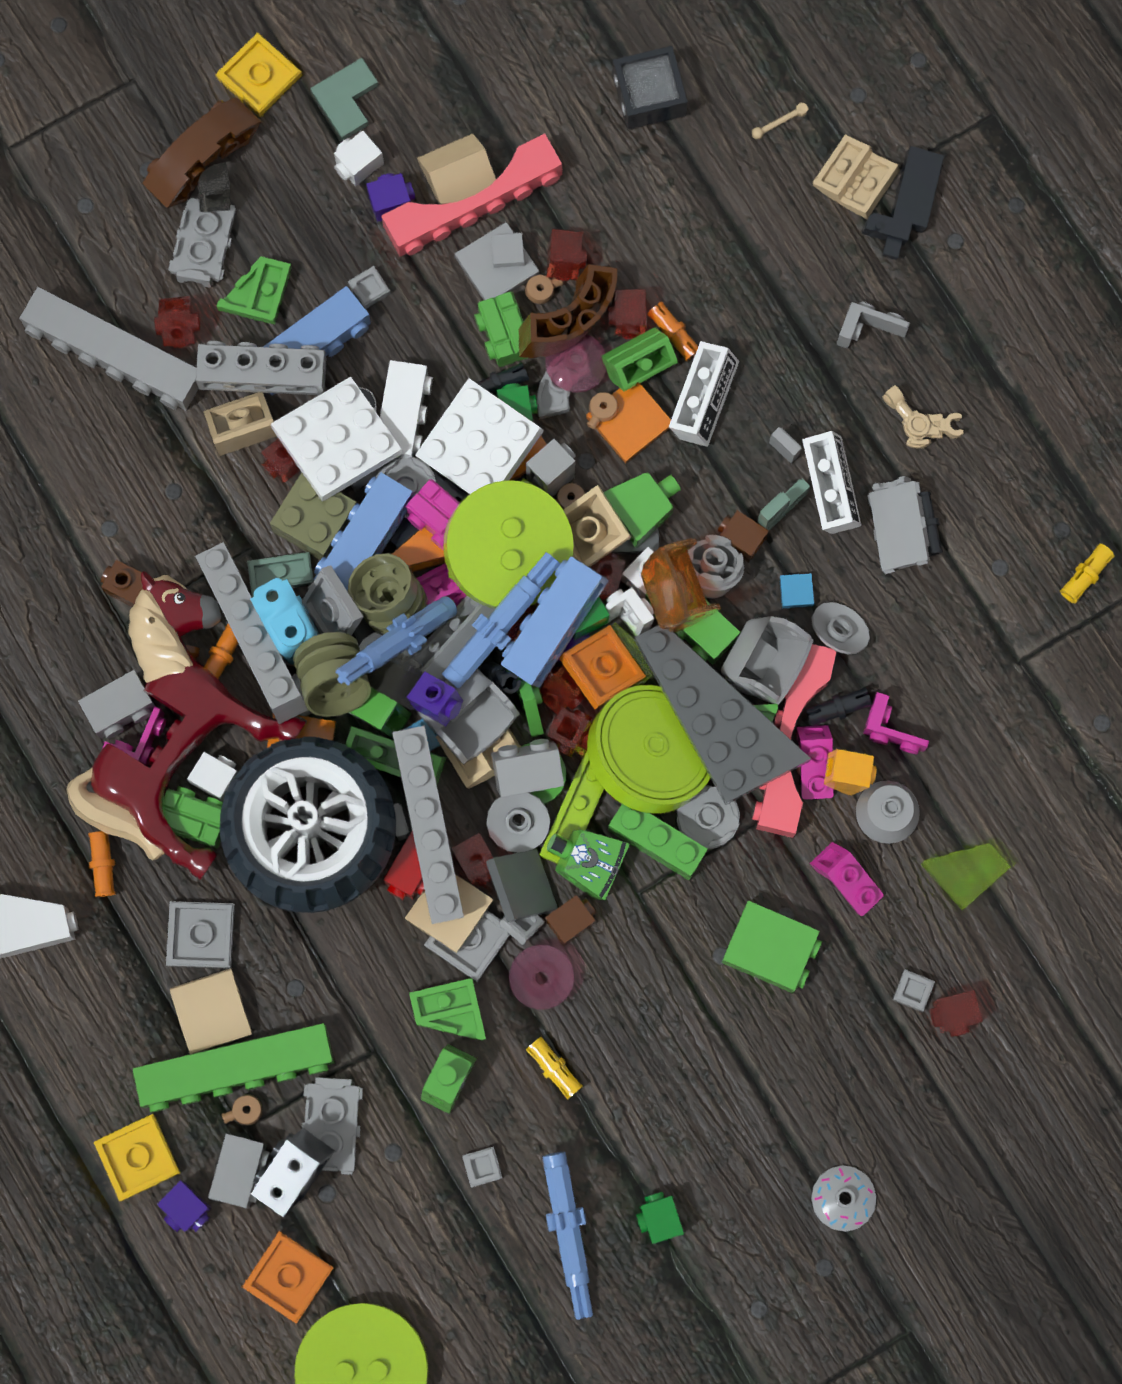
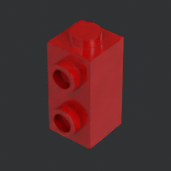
[384,831,425,900]

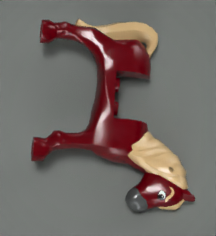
[67,571,307,880]

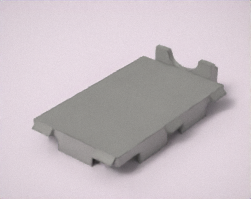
[168,198,236,288]
[868,476,930,574]
[302,1077,363,1175]

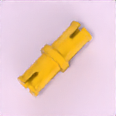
[1060,544,1115,604]
[526,1036,583,1100]

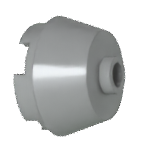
[682,535,744,599]
[856,781,920,844]

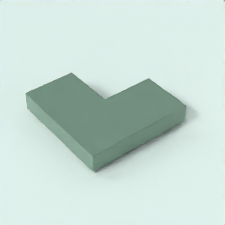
[310,58,378,141]
[757,478,810,530]
[247,552,314,602]

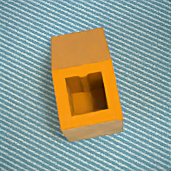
[824,749,876,795]

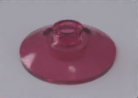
[545,334,607,393]
[509,945,574,1010]

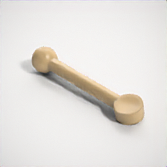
[752,103,808,139]

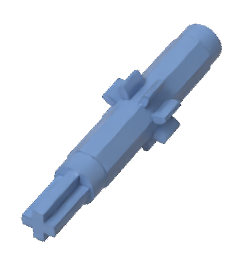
[442,552,561,689]
[336,596,457,685]
[542,1152,593,1319]

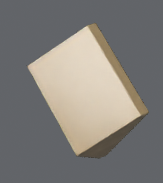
[417,134,496,205]
[204,392,277,456]

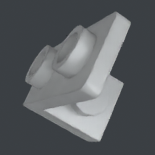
[836,302,910,349]

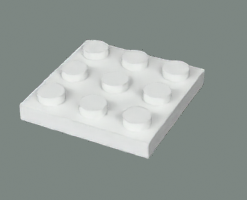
[271,377,402,502]
[415,378,544,494]

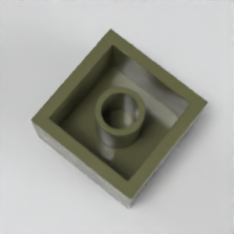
[270,473,357,560]

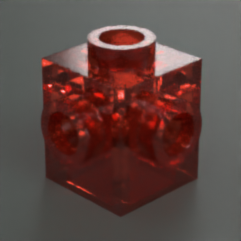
[154,296,200,348]
[539,665,585,716]
[547,708,592,757]

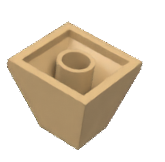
[563,485,631,567]

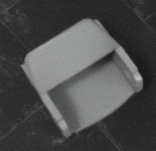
[721,616,813,705]
[418,668,520,764]

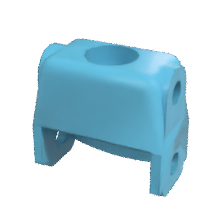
[250,578,320,665]

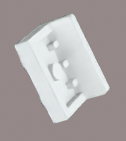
[605,587,654,637]

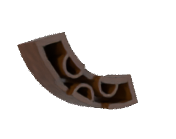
[142,97,262,208]
[519,264,618,358]

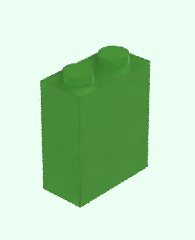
[721,901,822,993]

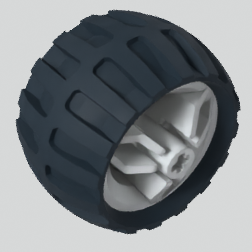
[220,737,396,913]

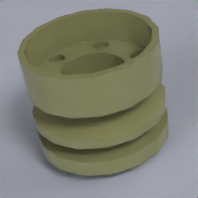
[348,553,428,635]
[293,632,371,717]

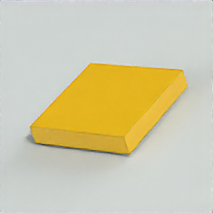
[215,33,302,117]
[94,1114,181,1202]

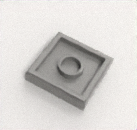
[455,222,539,300]
[302,565,363,635]
[166,901,235,969]
[424,911,510,982]

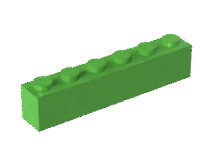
[132,1023,335,1112]

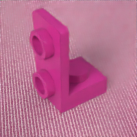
[863,692,929,754]
[102,706,166,766]
[797,725,834,800]
[810,842,883,916]

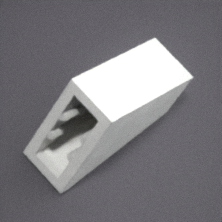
[0,894,78,959]

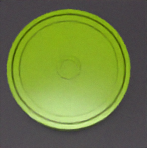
[443,480,574,609]
[587,685,710,813]
[295,1303,428,1384]

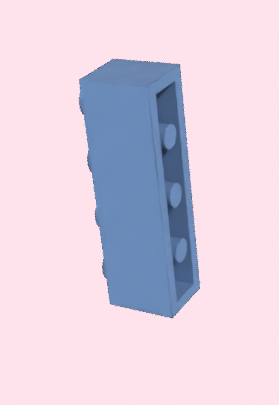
[263,286,371,396]
[314,472,416,592]
[501,556,609,688]

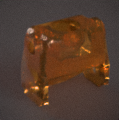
[641,538,721,632]

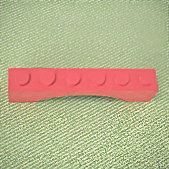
[381,134,562,257]
[752,644,837,838]

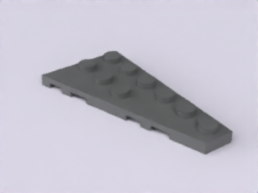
[635,623,811,805]

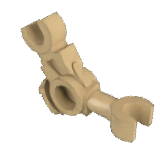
[882,385,963,449]

